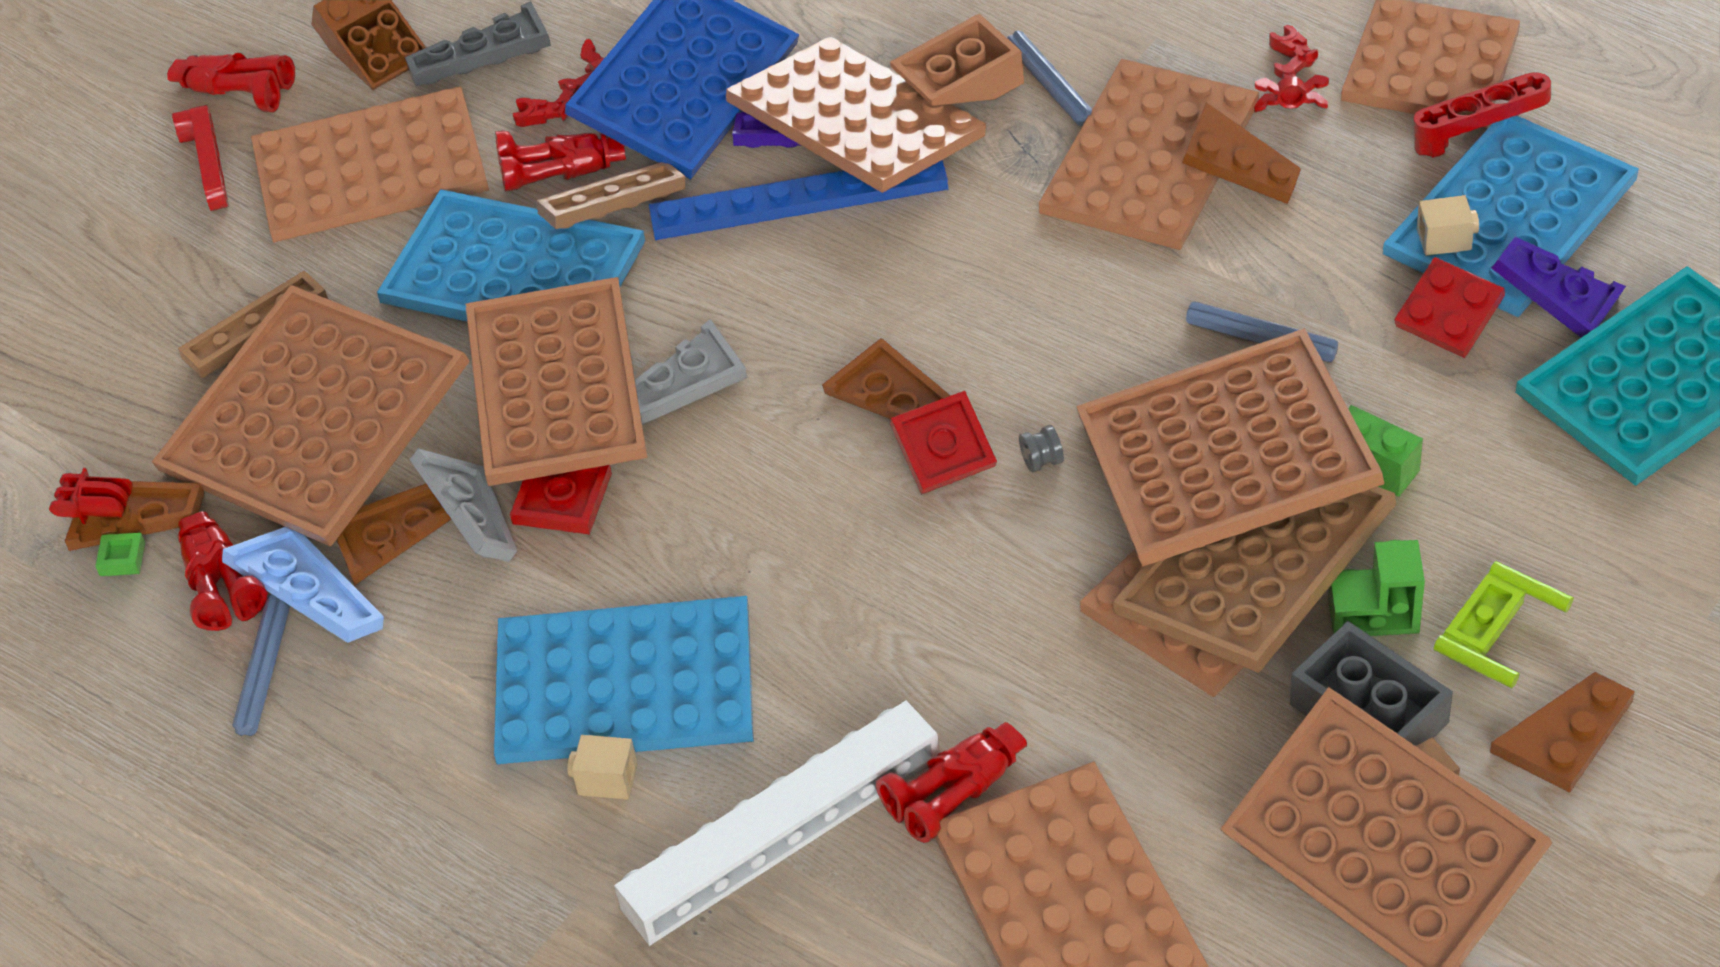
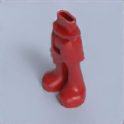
[167,53,295,112]
[495,130,626,192]
[178,511,268,631]
[876,722,1027,843]

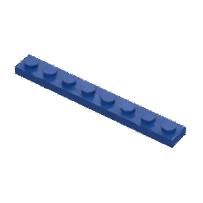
[649,160,949,240]

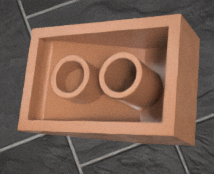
[890,14,1024,106]

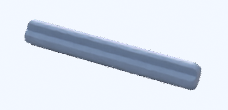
[1007,31,1092,126]
[1186,301,1338,362]
[232,594,290,736]

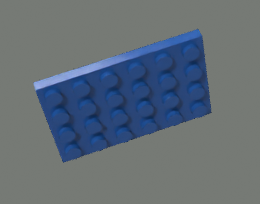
[565,0,799,180]

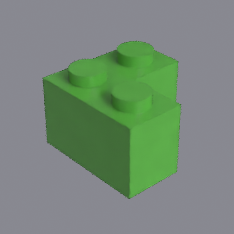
[1348,405,1423,497]
[1328,540,1425,636]

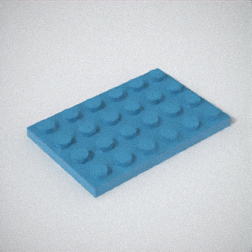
[1383,115,1639,318]
[377,189,645,321]
[494,596,754,764]

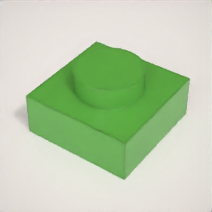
[95,533,145,576]

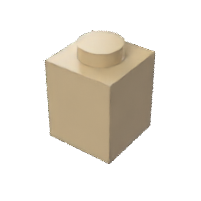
[1417,195,1479,256]
[568,735,638,800]

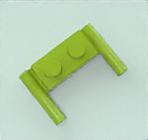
[1433,561,1574,689]

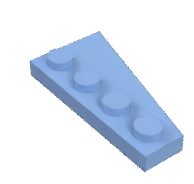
[222,527,384,643]

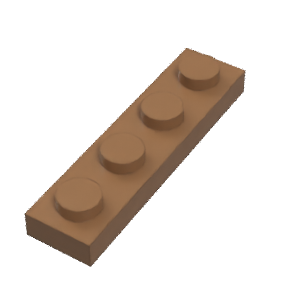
[537,162,685,229]
[178,270,328,378]

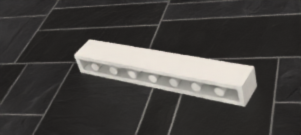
[614,700,939,946]

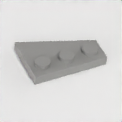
[635,319,747,425]
[409,448,517,562]

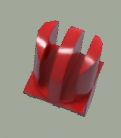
[49,468,133,524]

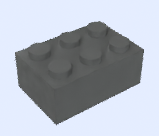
[1290,621,1453,746]

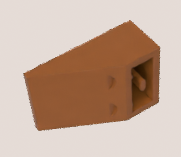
[311,0,426,90]

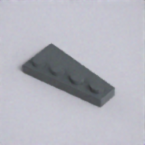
[405,1,551,86]

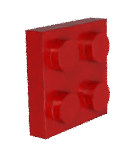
[1394,257,1505,358]
[890,390,997,495]
[510,465,612,535]

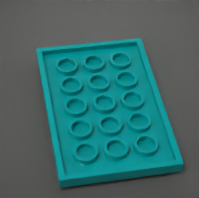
[1515,266,1720,486]

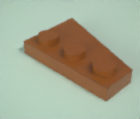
[1182,102,1301,204]
[822,338,951,419]
[65,481,205,551]
[336,483,452,586]
[1490,672,1635,793]

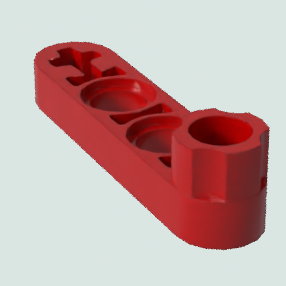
[1414,72,1551,158]
[172,105,229,211]

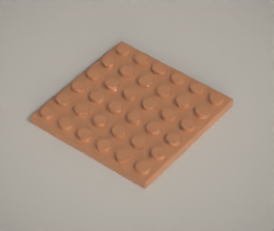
[152,285,470,547]
[1076,328,1385,567]

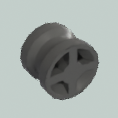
[1019,425,1064,473]

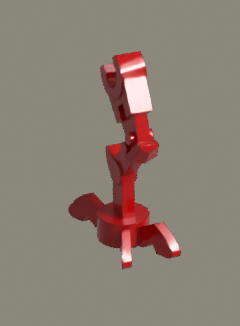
[1254,24,1329,112]
[513,39,604,127]

